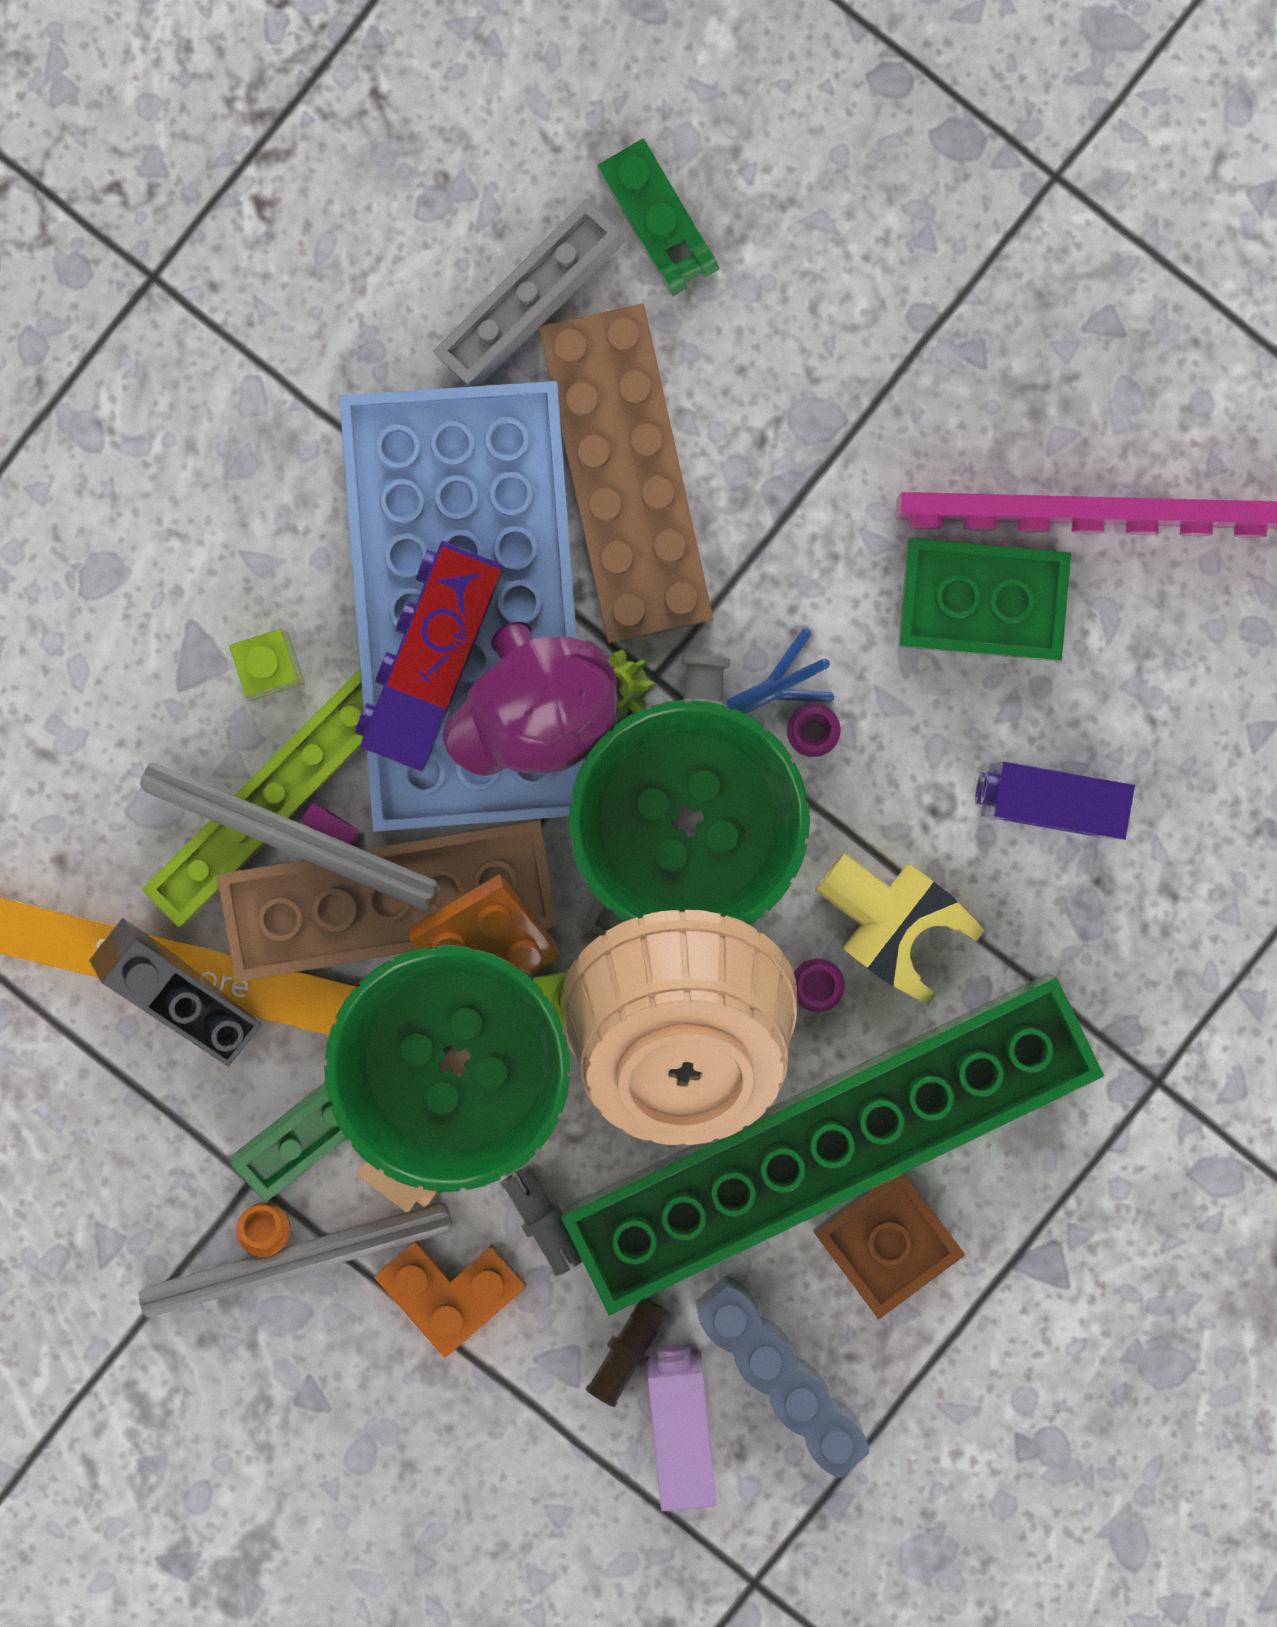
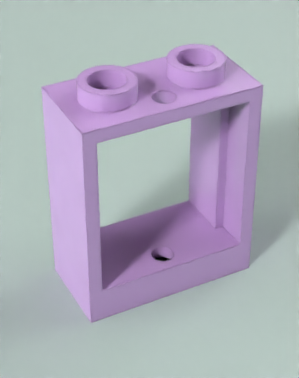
[648,1345,717,1512]

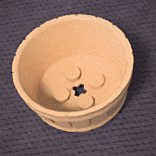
[560,910,797,1145]

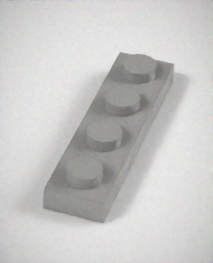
[433,199,627,387]

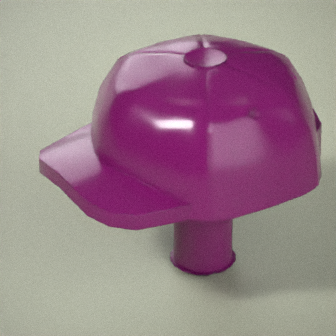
[442,622,618,776]

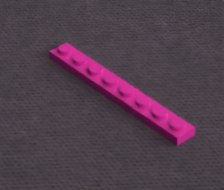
[896,492,1277,538]

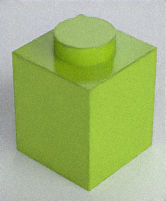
[229,628,305,700]

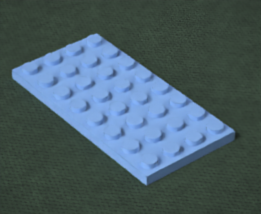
[339,381,586,832]

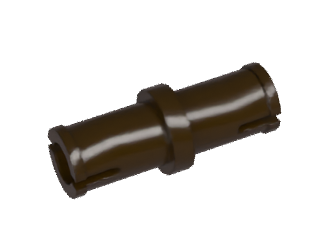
[586,1298,670,1407]

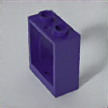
[975,761,1135,840]

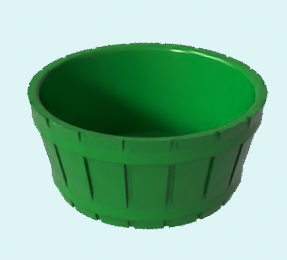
[568,700,810,925]
[324,945,570,1192]

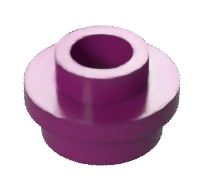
[786,703,841,757]

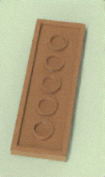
[539,303,714,644]
[217,819,558,982]

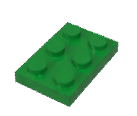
[898,538,1072,662]

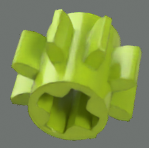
[610,650,655,721]

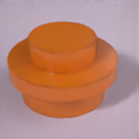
[236,1202,291,1257]

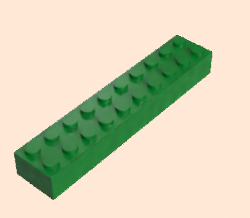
[561,973,1104,1316]

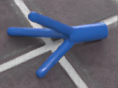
[726,628,834,714]

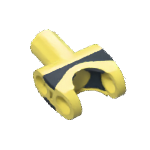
[815,852,985,1005]

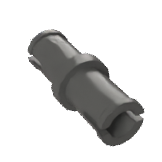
[500,1165,582,1276]

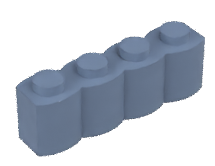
[696,1276,870,1478]

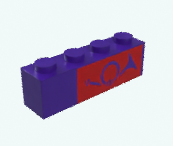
[355,540,504,772]

